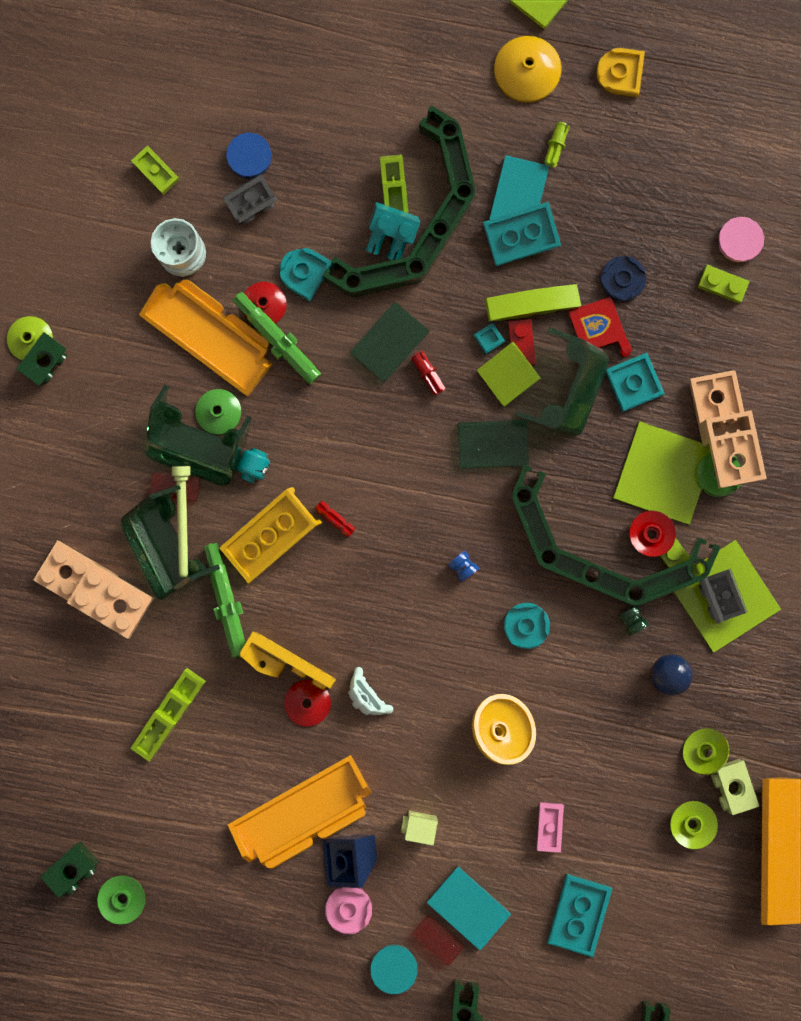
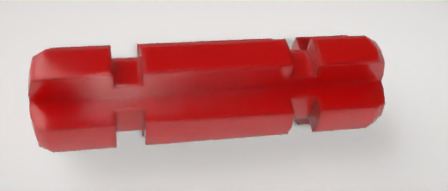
[315,501,355,537]

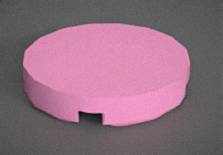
[718,217,764,263]
[325,887,372,934]

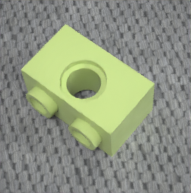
[711,759,759,815]
[401,811,438,845]

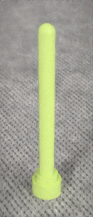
[172,466,191,578]

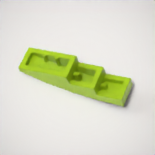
[485,284,581,322]
[130,668,206,762]

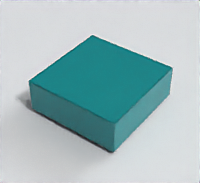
[473,323,505,355]

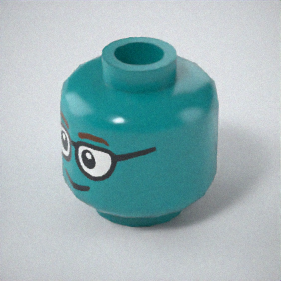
[236,447,270,483]

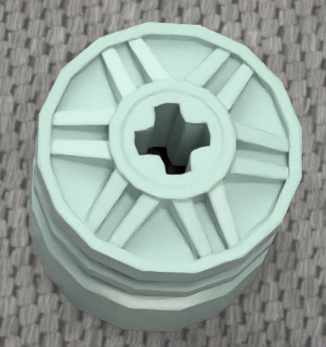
[150,218,206,277]

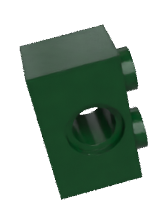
[16,332,68,386]
[40,841,99,898]

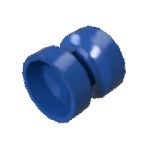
[447,551,480,582]

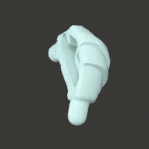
[348,667,393,715]

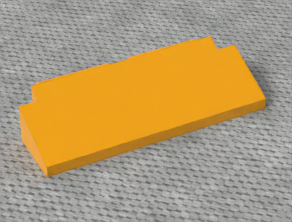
[139,279,274,396]
[228,755,372,869]
[761,777,801,925]

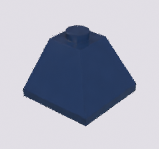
[322,835,377,888]

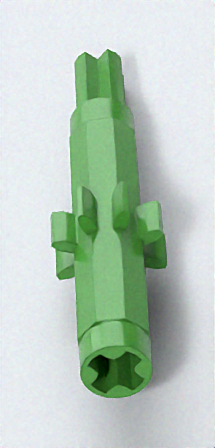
[232,292,321,385]
[204,543,246,659]

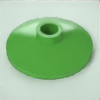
[195,389,241,435]
[97,876,145,924]

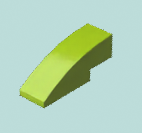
[379,154,408,213]

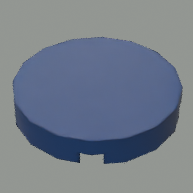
[226,133,272,179]

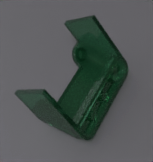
[515,327,609,436]
[144,385,252,486]
[121,485,220,600]

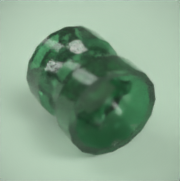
[618,605,649,636]

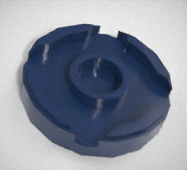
[600,256,646,302]

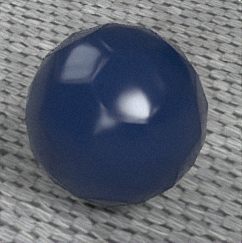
[650,654,693,696]

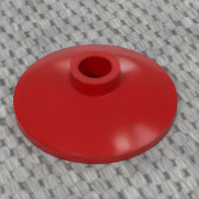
[243,282,287,324]
[629,511,676,557]
[284,680,331,727]

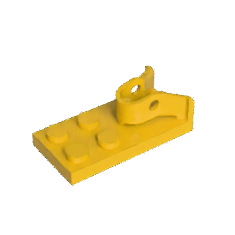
[220,487,322,584]
[240,632,337,690]

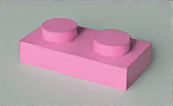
[536,802,564,853]

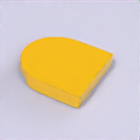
[596,48,645,97]

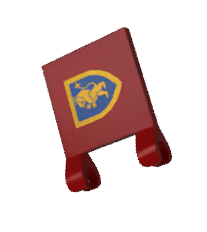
[568,297,632,368]

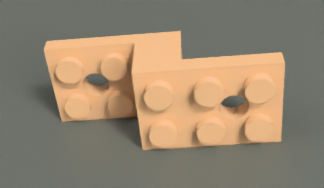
[689,370,767,489]
[34,540,154,639]

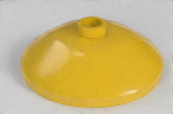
[494,36,561,103]
[472,694,536,765]

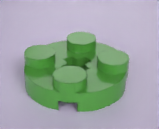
[696,453,742,497]

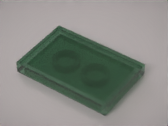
[350,302,429,383]
[458,420,529,469]

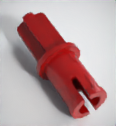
[411,351,445,395]

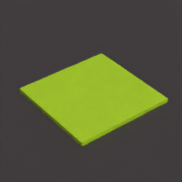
[613,421,711,525]
[674,540,781,653]

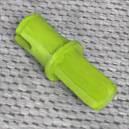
[545,122,570,168]

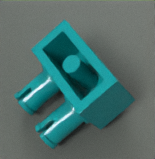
[365,202,420,260]

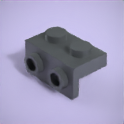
[222,174,277,224]
[699,568,748,624]

